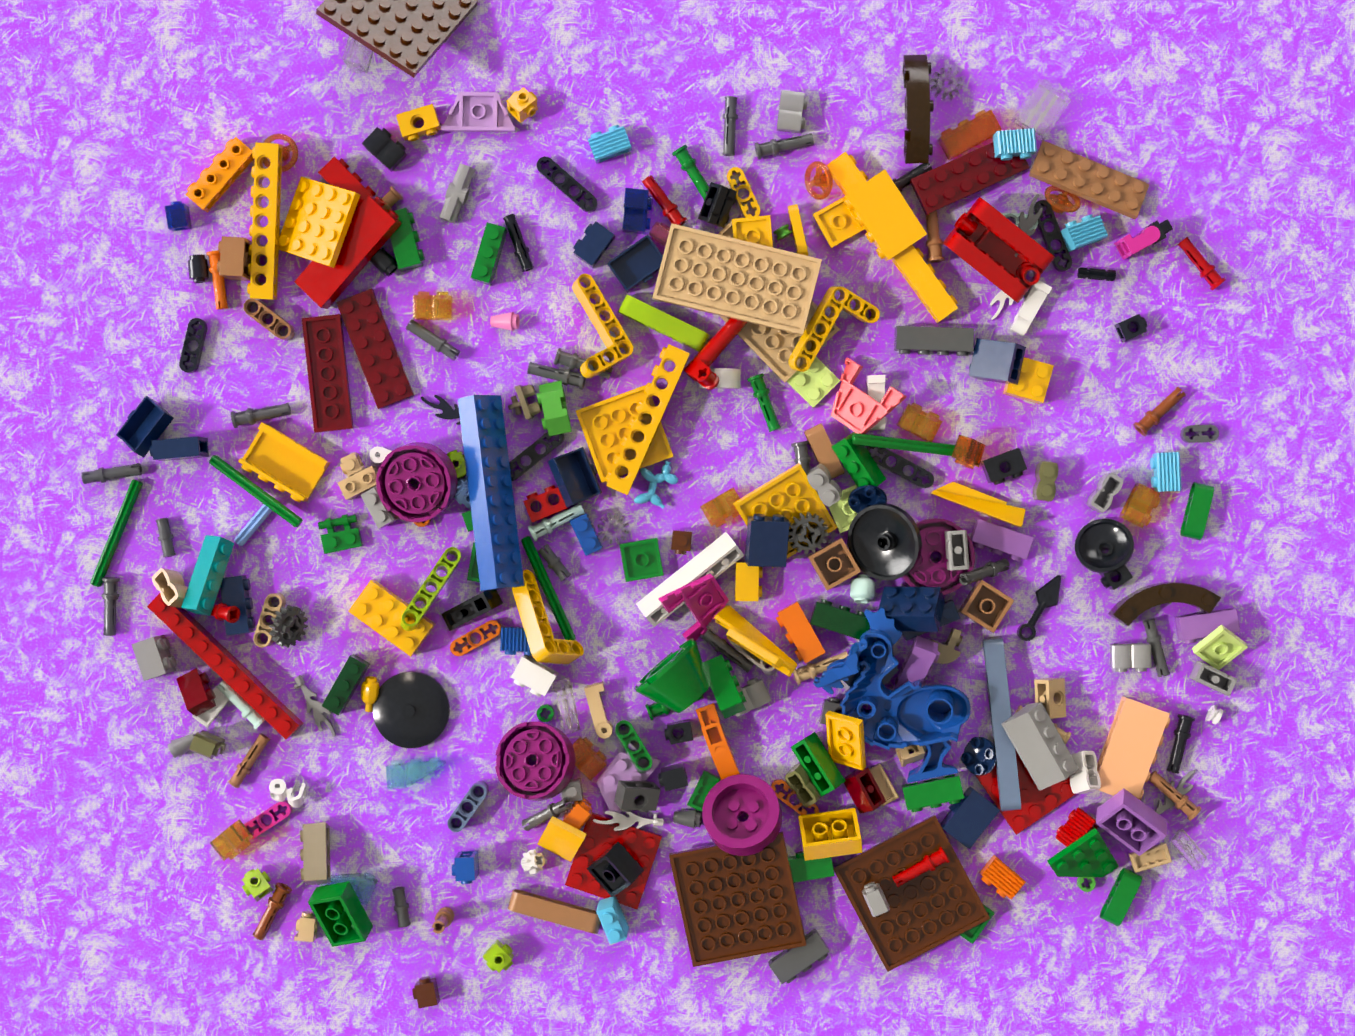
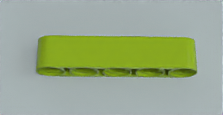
[618,295,711,352]
[401,547,461,631]

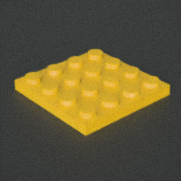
[278,177,360,268]
[576,385,674,483]
[733,463,837,568]

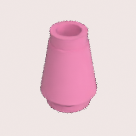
[490,312,520,331]

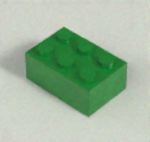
[308,881,373,947]

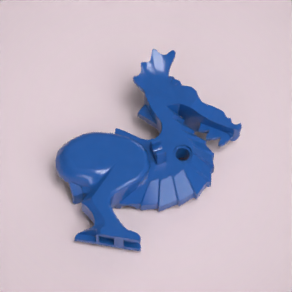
[813,607,971,783]

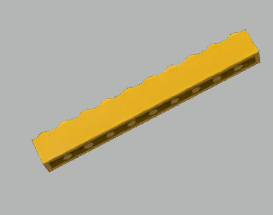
[826,152,958,323]

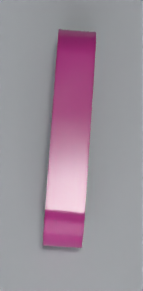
[241,800,293,840]

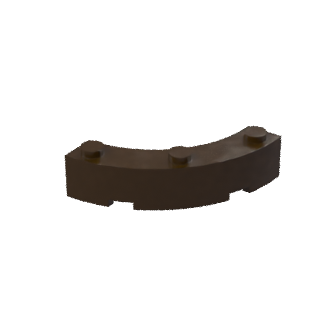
[902,55,934,164]
[1108,582,1221,626]

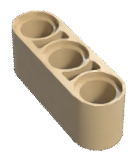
[253,593,286,648]

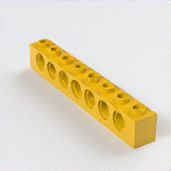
[247,142,283,300]
[604,344,690,495]

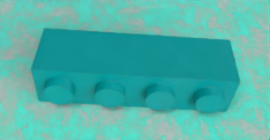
[181,535,235,616]

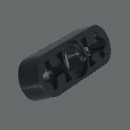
[179,318,207,373]

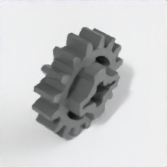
[788,512,829,554]
[269,605,308,648]

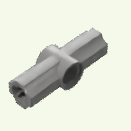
[439,164,476,224]

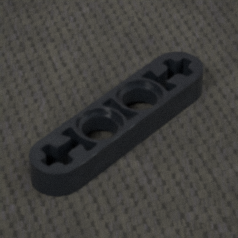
[537,156,598,213]
[1033,200,1072,272]
[509,432,565,481]
[866,446,934,488]

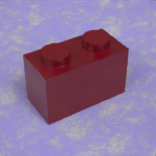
[176,668,216,716]
[844,768,886,813]

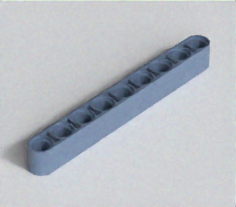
[983,638,1021,811]

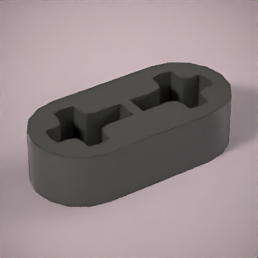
[1180,425,1219,443]

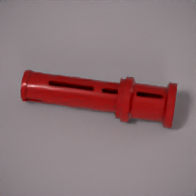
[642,175,687,226]
[1177,237,1226,290]
[211,603,240,623]
[892,847,950,888]

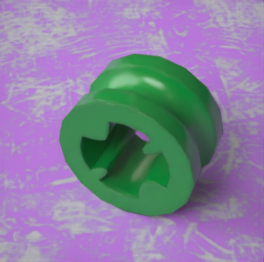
[537,704,554,722]

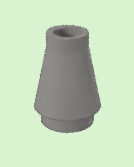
[167,733,195,758]

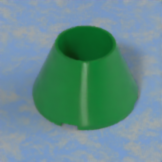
[634,638,710,713]

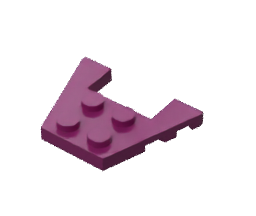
[658,573,729,643]

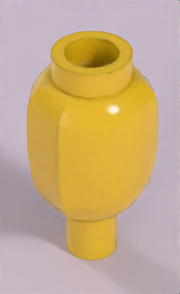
[361,676,380,712]

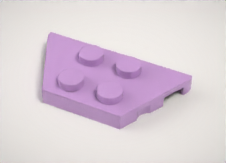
[441,92,515,132]
[596,751,661,813]

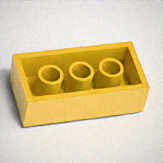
[348,580,436,657]

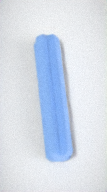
[234,504,273,546]

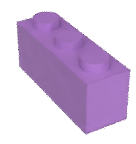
[970,519,1034,562]
[1175,608,1240,644]
[894,635,940,690]

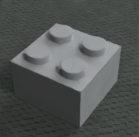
[131,635,177,681]

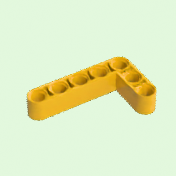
[572,273,633,378]
[788,286,880,372]
[512,569,584,664]

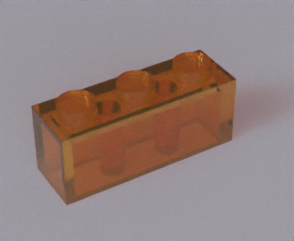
[938,110,1002,160]

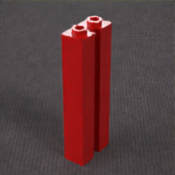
[294,195,402,309]

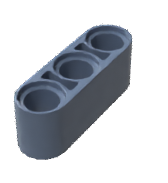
[447,781,489,832]

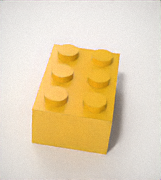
[798,808,862,861]

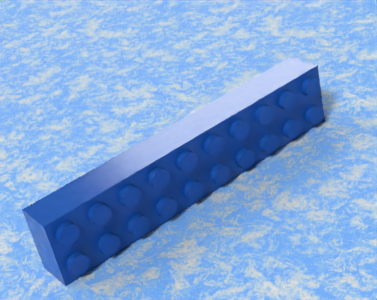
[458,395,524,591]

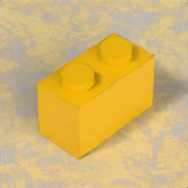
[735,562,763,601]

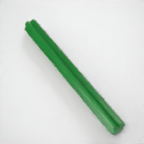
[852,433,963,457]
[209,455,303,527]
[90,479,143,587]
[521,536,576,640]

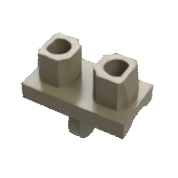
[508,385,542,420]

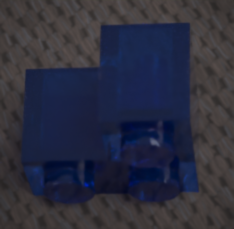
[622,188,653,234]

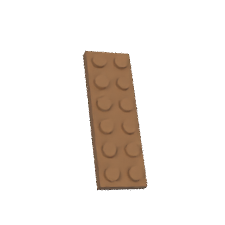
[1029,140,1149,219]

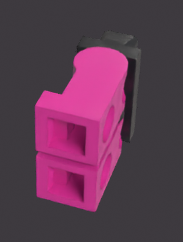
[1114,219,1173,260]

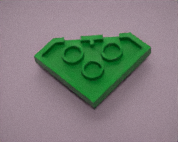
[1047,828,1119,877]

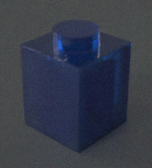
[165,201,192,232]

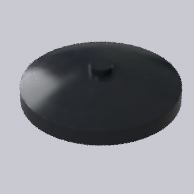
[848,503,922,581]
[373,671,450,748]

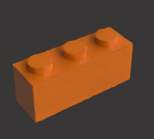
[776,601,826,664]

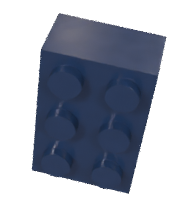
[878,586,945,632]

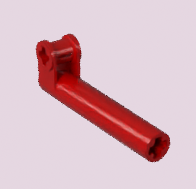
[683,318,748,390]

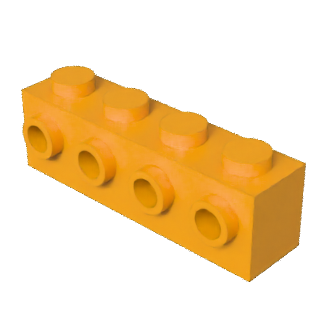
[185,137,254,213]

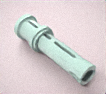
[528,503,585,542]
[216,680,265,729]

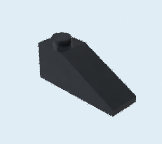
[441,590,503,631]

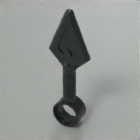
[1017,575,1061,641]

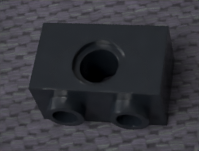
[980,448,1027,485]

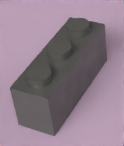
[768,929,830,984]

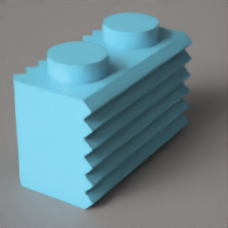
[588,125,632,164]
[993,128,1037,161]
[1060,214,1108,252]
[1150,452,1182,492]
[596,896,629,944]

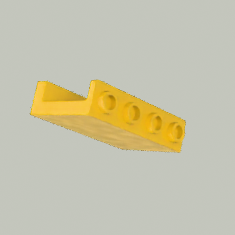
[844,169,927,261]
[238,422,331,503]

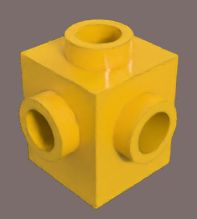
[506,87,538,123]

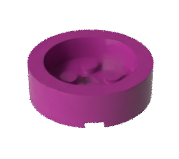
[376,442,458,522]
[901,518,975,595]
[495,722,576,801]
[702,774,782,856]

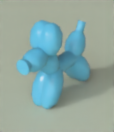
[634,461,678,509]

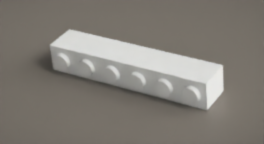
[636,532,744,627]

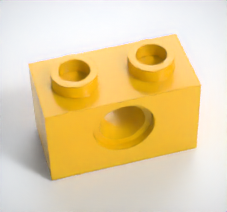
[396,104,441,142]

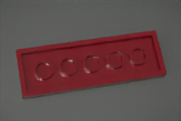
[910,142,1030,215]
[336,288,415,409]
[302,314,354,433]

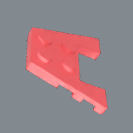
[831,357,907,434]

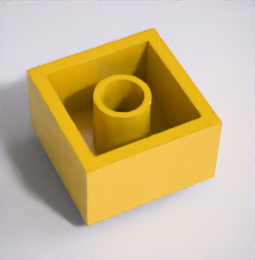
[1003,357,1054,404]

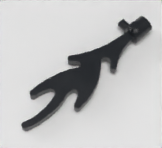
[421,395,461,425]

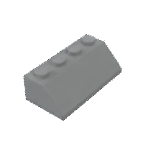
[1002,702,1079,790]

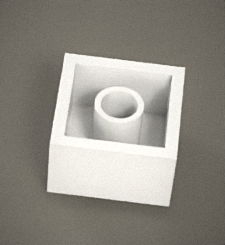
[511,655,559,697]

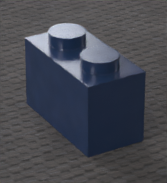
[573,221,615,268]

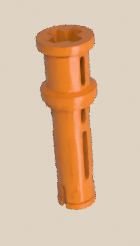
[206,251,228,310]

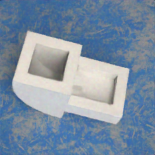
[699,368,741,389]

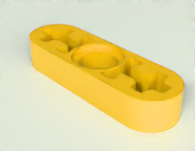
[727,167,760,218]
[787,204,808,256]

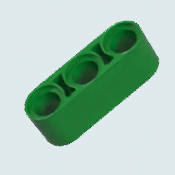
[1180,482,1214,540]
[615,720,652,773]
[1100,868,1142,926]

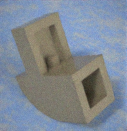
[930,628,963,664]

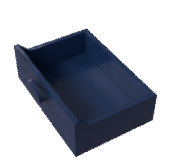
[607,234,663,293]
[116,396,174,458]
[547,447,602,507]
[940,786,1000,849]

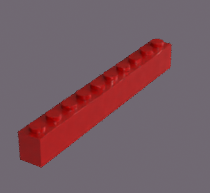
[147,593,304,739]

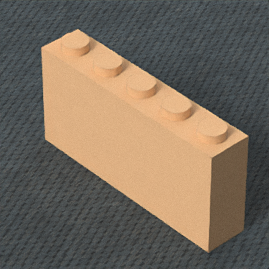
[1097,696,1171,800]

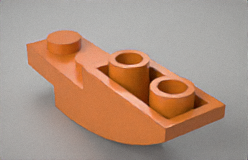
[696,703,740,780]

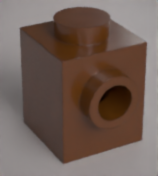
[671,530,692,555]
[412,976,440,1008]

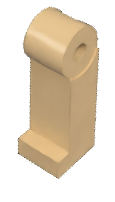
[584,681,613,739]

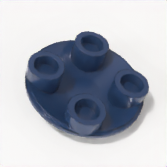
[848,485,887,513]
[961,737,997,776]

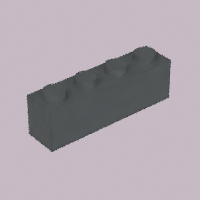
[894,326,974,356]

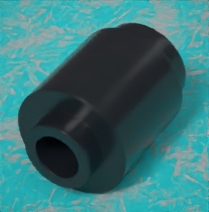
[370,248,398,277]
[188,255,209,283]

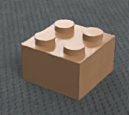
[217,236,252,281]
[807,538,861,591]
[958,580,1014,633]

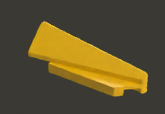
[930,482,1026,527]
[714,605,797,677]

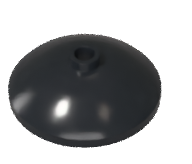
[1075,519,1134,573]

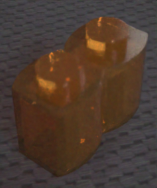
[952,435,986,470]
[572,736,607,781]

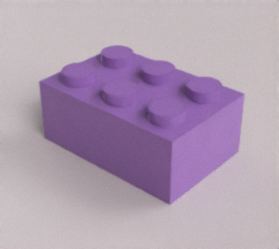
[1096,788,1167,856]

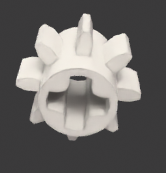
[521,849,545,875]

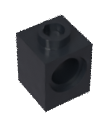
[1114,314,1147,342]
[1099,566,1133,590]
[664,719,693,744]

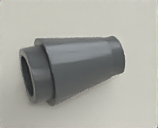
[673,810,702,829]

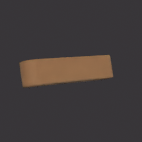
[508,889,601,934]

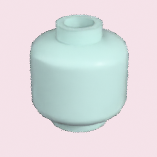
[850,574,876,604]

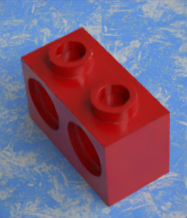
[523,485,568,523]

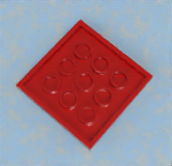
[975,749,1075,835]
[565,812,662,909]

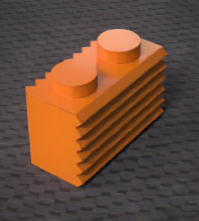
[563,797,592,830]
[979,855,1026,899]

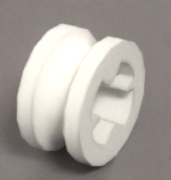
[1206,705,1223,725]

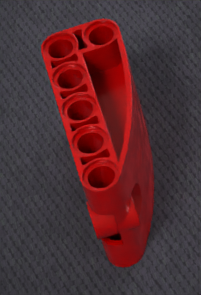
[943,197,1055,303]

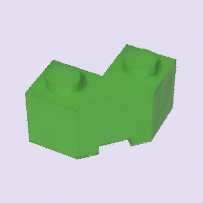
[536,381,572,436]

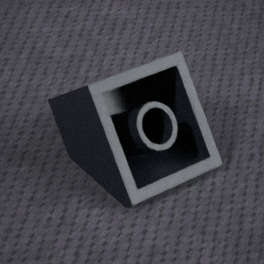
[587,842,644,897]

